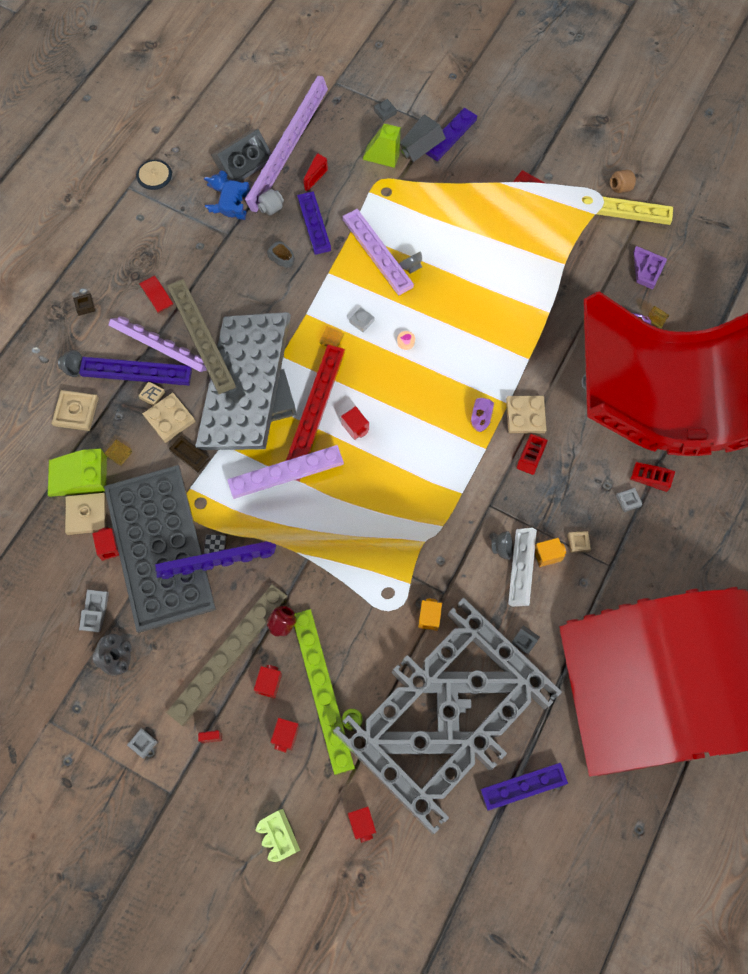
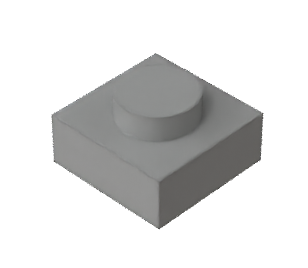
[349,307,375,332]
[449,699,471,713]

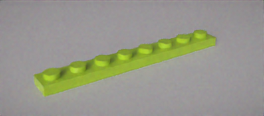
[294,609,355,775]

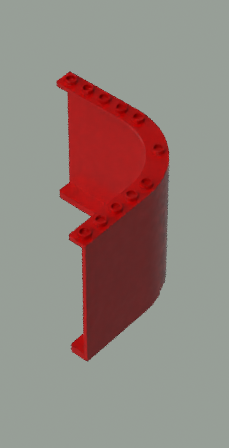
[584,291,748,456]
[559,587,748,777]

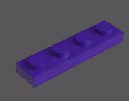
[425,108,477,162]
[297,191,331,255]
[480,763,568,811]

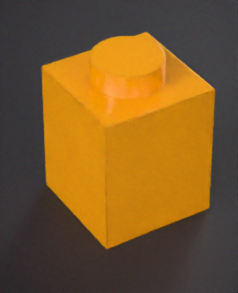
[535,538,566,567]
[418,598,442,631]

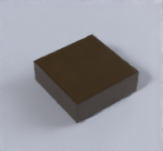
[73,293,96,316]

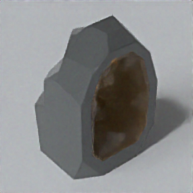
[267,241,295,268]

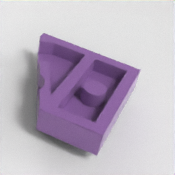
[633,246,667,289]

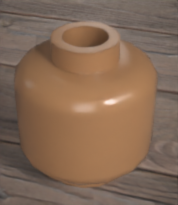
[610,169,636,193]

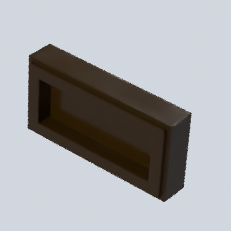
[169,436,210,473]

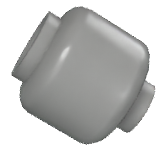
[257,189,284,215]

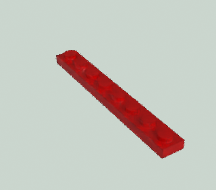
[286,345,345,482]

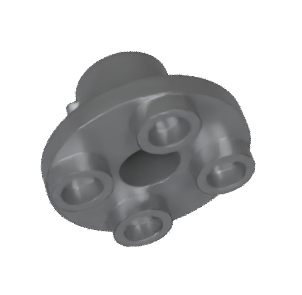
[93,634,132,676]

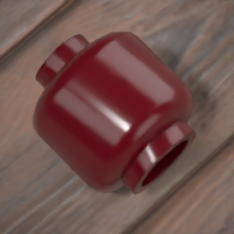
[267,606,296,637]

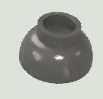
[399,252,422,274]
[58,350,82,377]
[492,531,513,560]

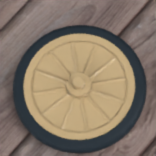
[136,160,172,190]

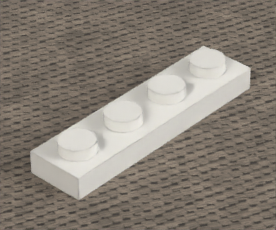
[508,528,537,607]

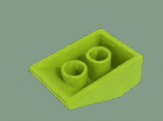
[48,449,107,497]

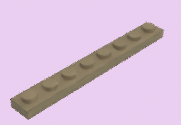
[167,279,236,395]
[166,585,288,726]

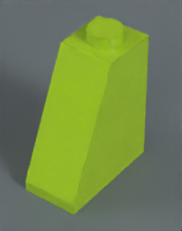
[363,123,401,168]

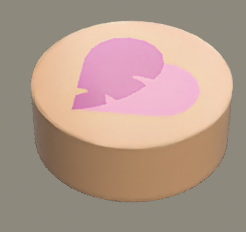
[397,331,415,350]

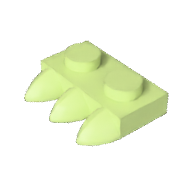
[256,809,300,862]

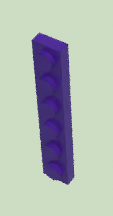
[79,357,192,386]
[155,541,276,579]

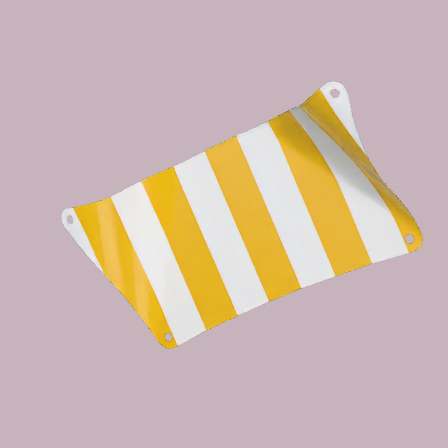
[187,178,604,611]

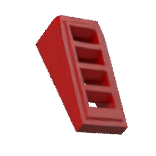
[303,153,328,192]
[517,434,548,475]
[630,462,675,492]

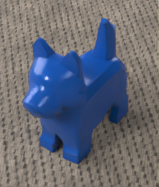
[204,170,251,220]

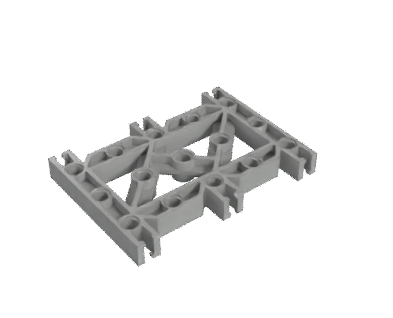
[333,598,562,834]

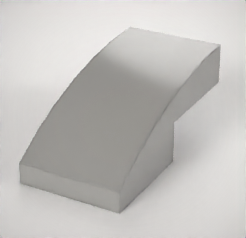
[79,590,109,632]

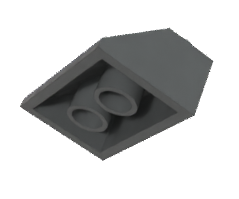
[211,129,272,182]

